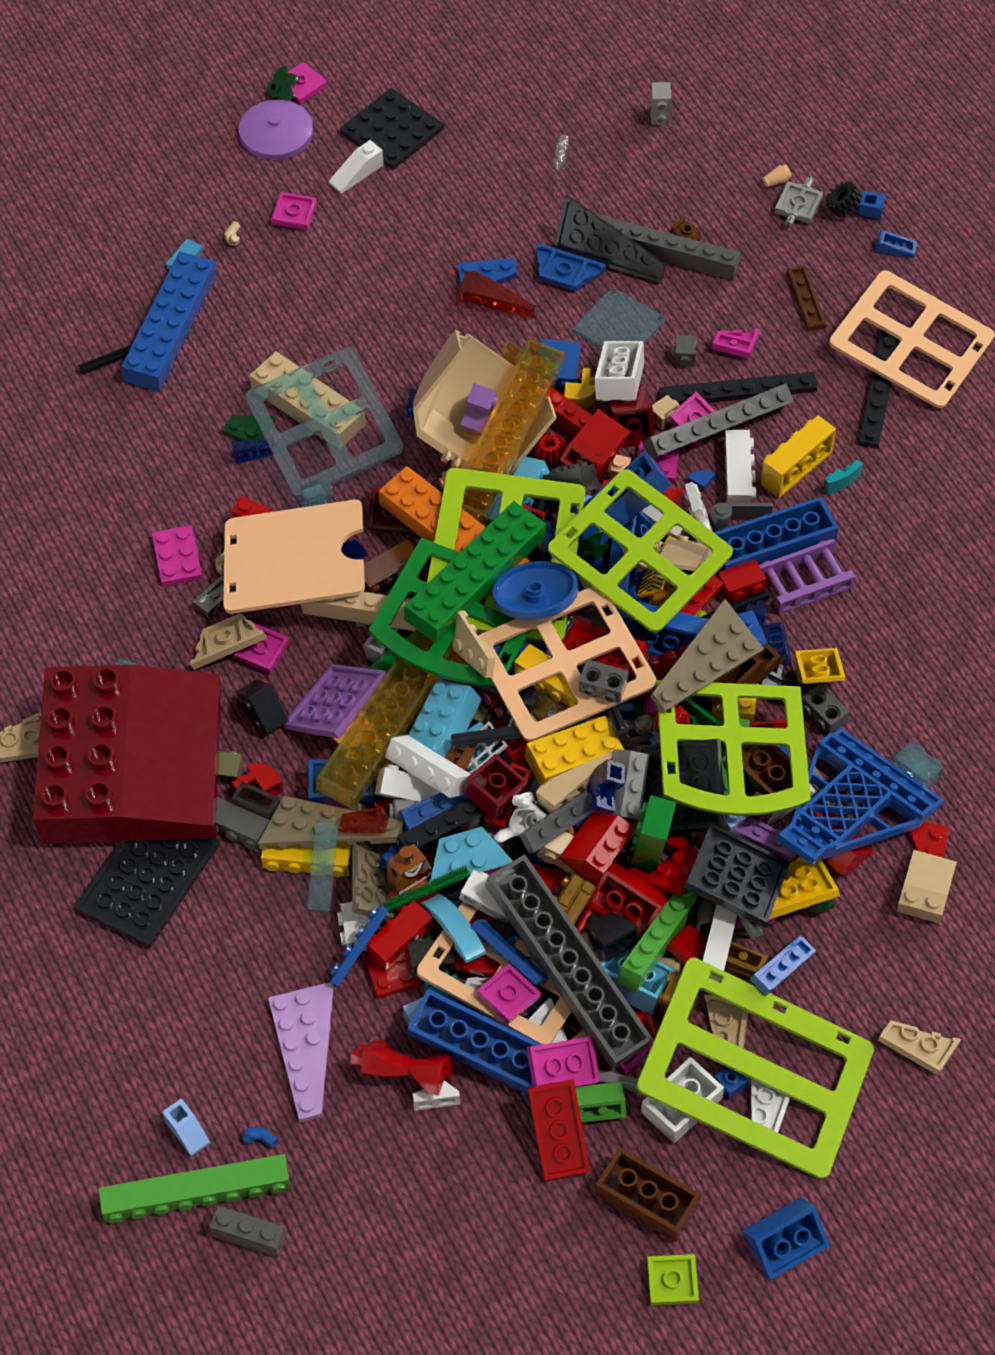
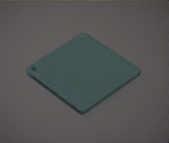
[574,288,665,348]

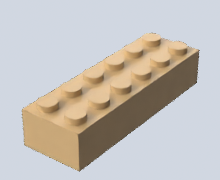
[249,352,366,450]

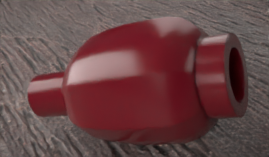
[476,688,505,718]

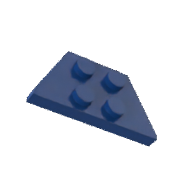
[537,243,606,291]

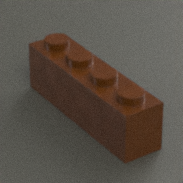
[363,538,417,594]

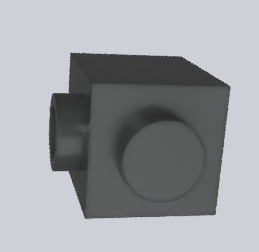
[671,335,696,366]

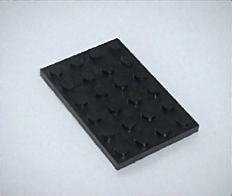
[74,838,220,948]

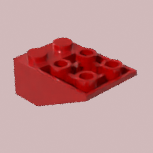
[560,409,631,481]

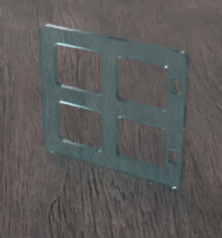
[246,347,404,498]

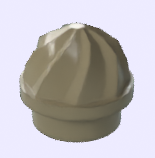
[634,714,654,736]

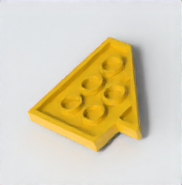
[769,857,840,919]

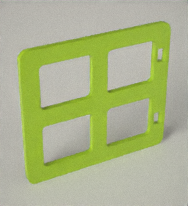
[548,469,733,633]

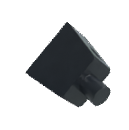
[586,912,639,962]

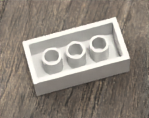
[595,341,644,401]

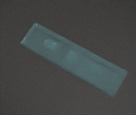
[307,821,339,911]

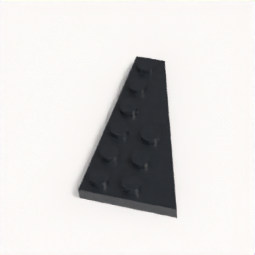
[553,195,666,283]

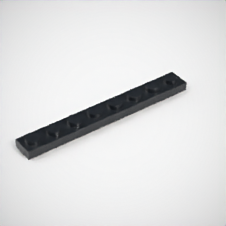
[859,321,903,449]
[658,372,818,406]

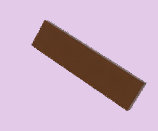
[787,265,827,332]

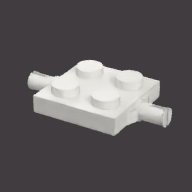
[684,482,713,532]

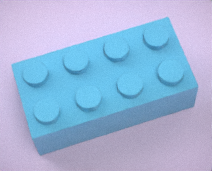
[408,679,482,758]

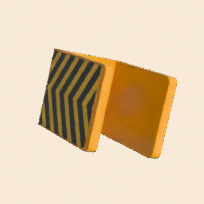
[637,570,677,607]

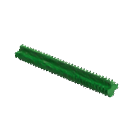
[385,865,470,911]

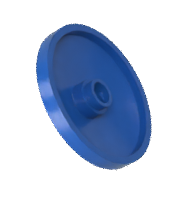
[493,561,579,620]

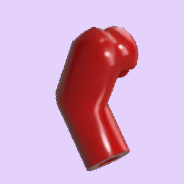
[635,1011,659,1038]

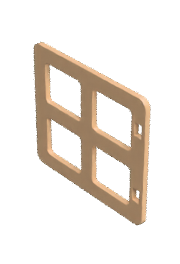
[829,271,995,408]
[477,587,657,742]
[417,902,603,1045]

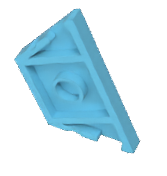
[430,827,513,882]

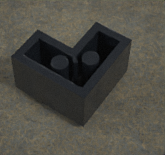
[236,679,289,734]

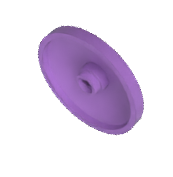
[239,100,313,160]

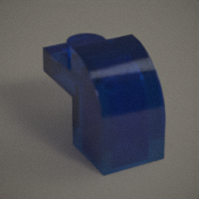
[587,760,625,815]

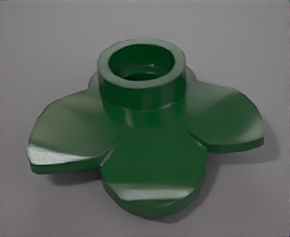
[267,66,299,101]
[576,531,610,565]

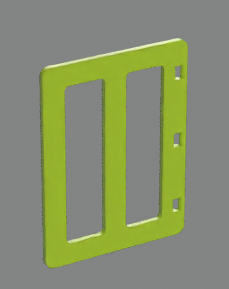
[427,468,586,641]
[636,958,874,1179]

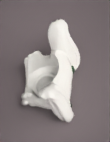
[494,792,547,843]

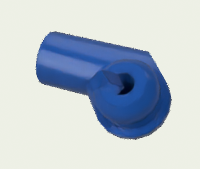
[242,1127,278,1148]

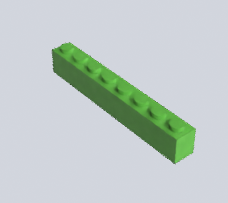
[99,1154,291,1224]

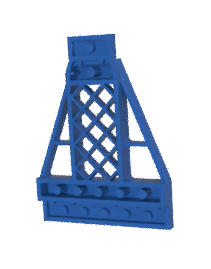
[777,727,944,865]

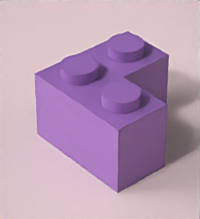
[461,383,499,437]

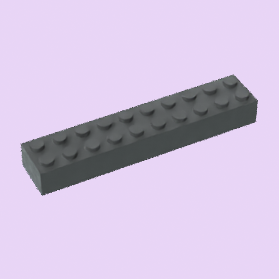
[485,854,653,1070]

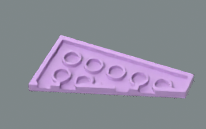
[268,982,334,1123]

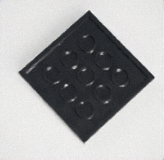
[340,88,444,170]
[637,739,726,831]
[683,823,790,928]

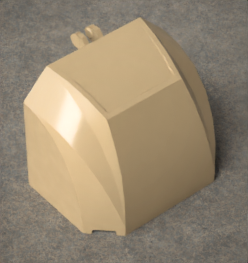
[413,330,557,475]

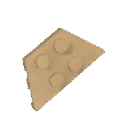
[190,613,267,670]

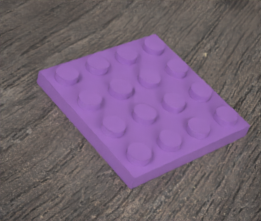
[283,664,389,738]

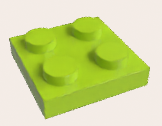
[647,1254,699,1306]

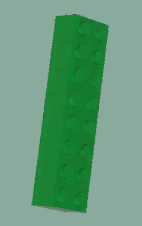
[404,501,546,644]

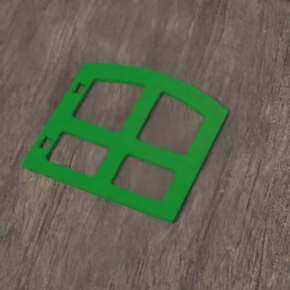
[369,537,531,686]

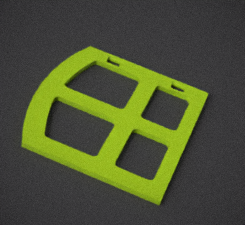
[656,680,811,816]

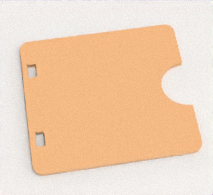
[224,500,365,614]

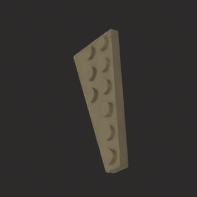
[650,599,764,714]
[258,796,405,849]
[352,803,399,921]

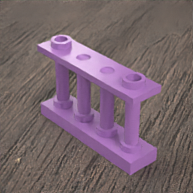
[759,539,855,615]

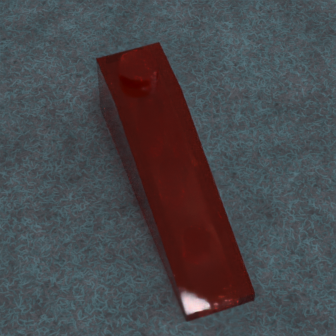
[459,270,535,318]

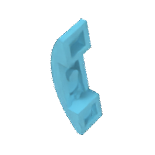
[420,894,486,963]

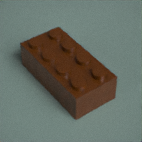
[595,1147,701,1242]

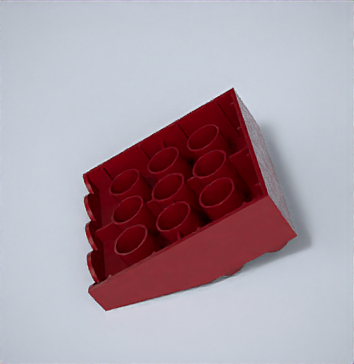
[33,665,223,844]

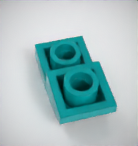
[824,460,863,495]

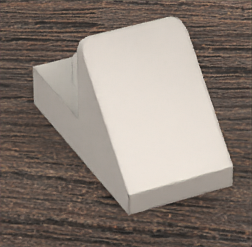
[413,1081,460,1111]

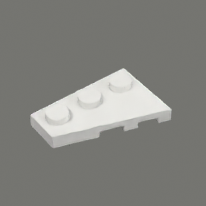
[751,1079,790,1133]

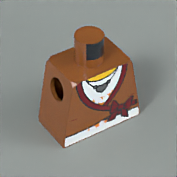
[387,844,432,895]

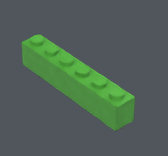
[617,890,700,993]

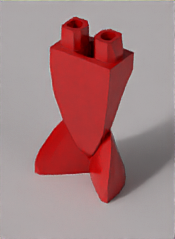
[350,1039,453,1096]

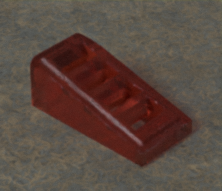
[339,807,389,834]

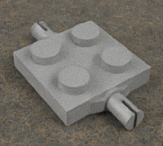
[775,177,823,228]

